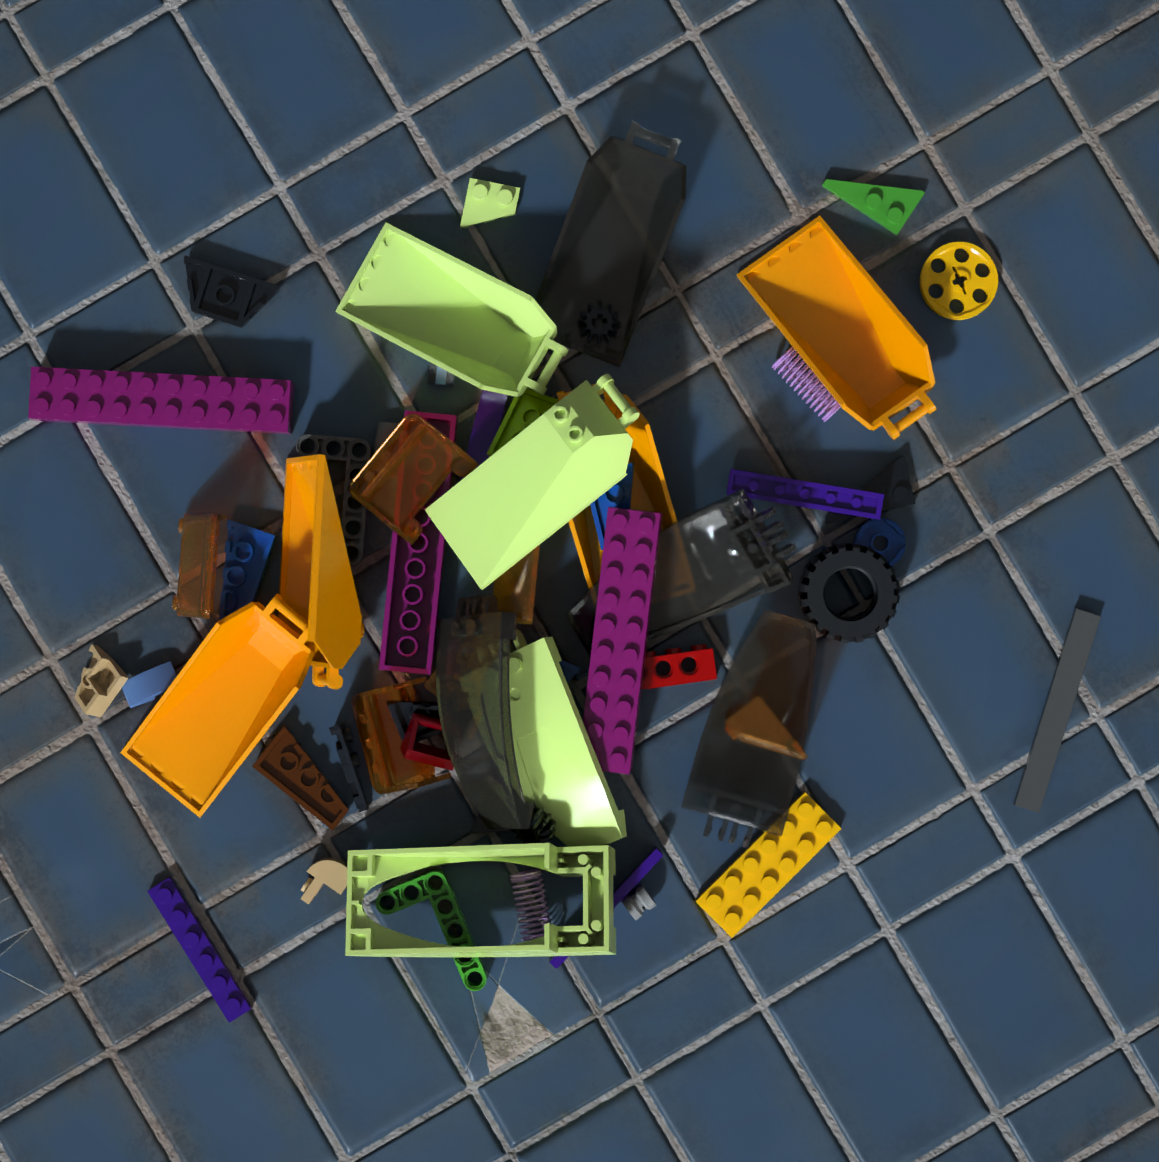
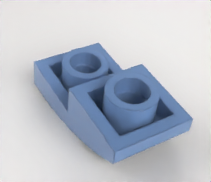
[122,661,177,708]

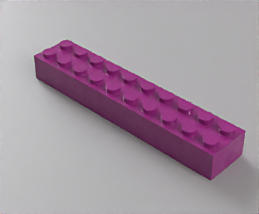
[28,367,294,434]
[379,410,458,675]
[583,507,663,775]

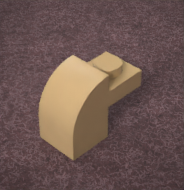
[301,857,347,904]

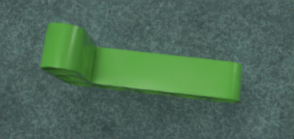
[375,869,488,991]

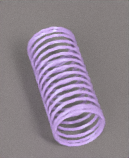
[771,346,841,422]
[510,869,551,941]

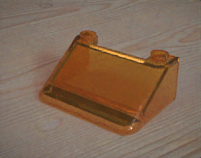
[350,414,478,545]
[172,513,228,619]
[724,691,808,761]

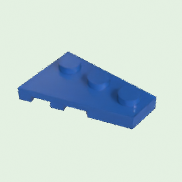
[590,462,634,550]

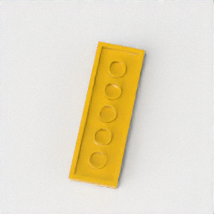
[695,791,842,938]

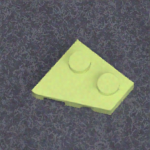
[460,178,521,228]

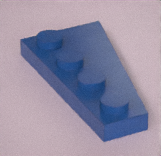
[219,519,278,620]

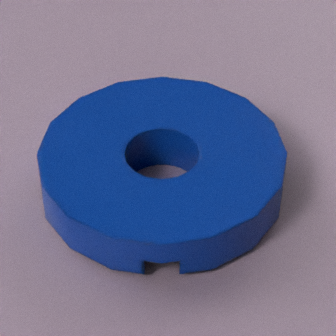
[854,518,906,566]

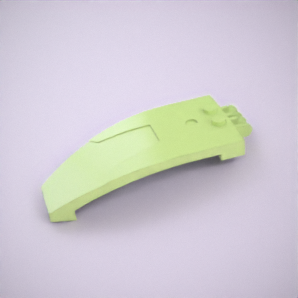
[460,629,627,847]

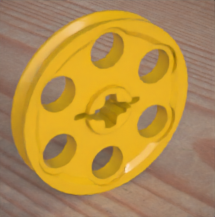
[919,242,998,320]

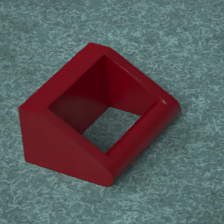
[400,713,463,771]

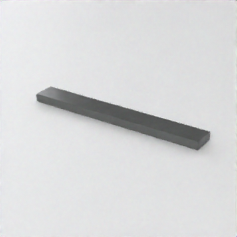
[1013,608,1101,813]

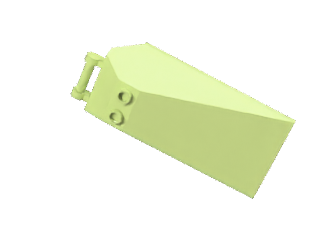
[335,222,569,397]
[425,374,640,590]

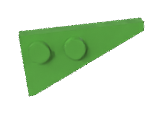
[822,179,925,236]

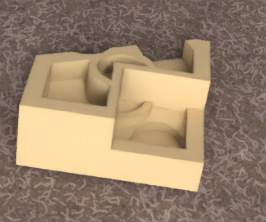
[75,644,128,717]

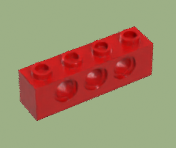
[642,644,717,690]

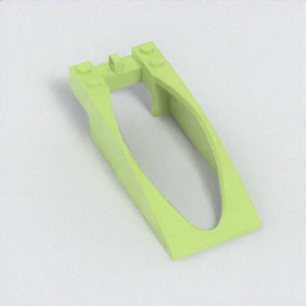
[345,843,616,957]

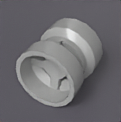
[621,884,657,921]

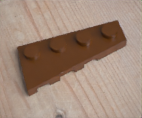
[252,725,350,831]

